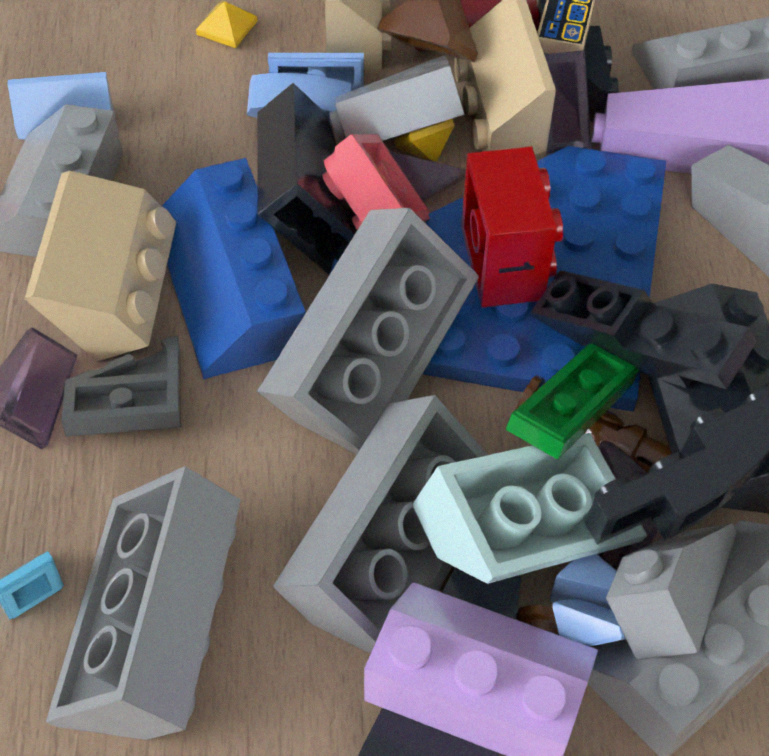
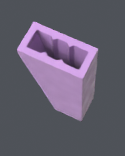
[591,79,769,174]

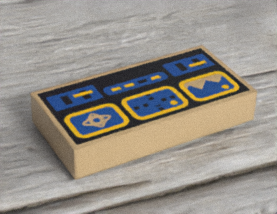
[537,0,596,59]

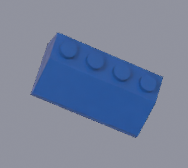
[162,158,306,379]

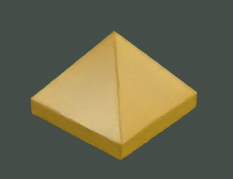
[196,1,258,48]
[394,119,455,164]

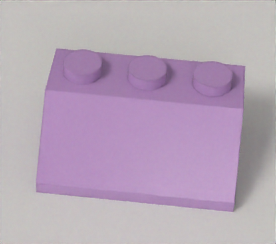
[364,582,598,756]

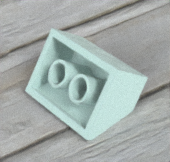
[412,433,647,584]

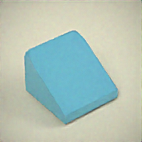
[0,551,64,620]

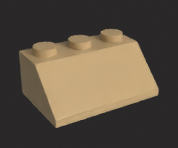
[325,0,391,70]
[454,0,556,161]
[24,171,176,361]

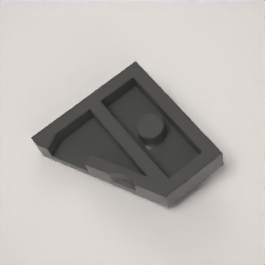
[62,336,181,437]

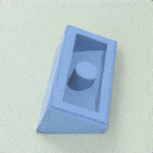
[268,53,364,91]
[8,72,114,140]

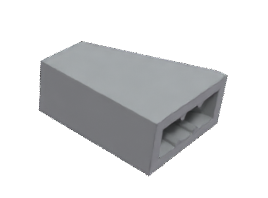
[329,55,464,141]

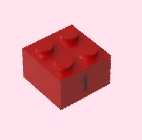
[461,146,563,308]

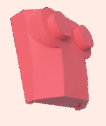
[322,134,431,230]

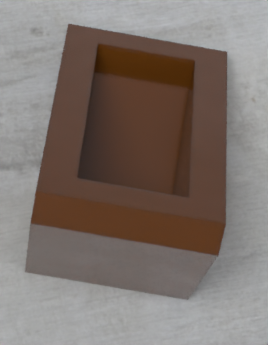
[377,0,478,62]

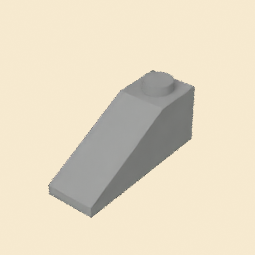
[606,523,737,660]

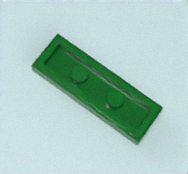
[506,343,639,460]

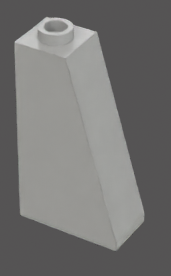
[692,145,769,277]

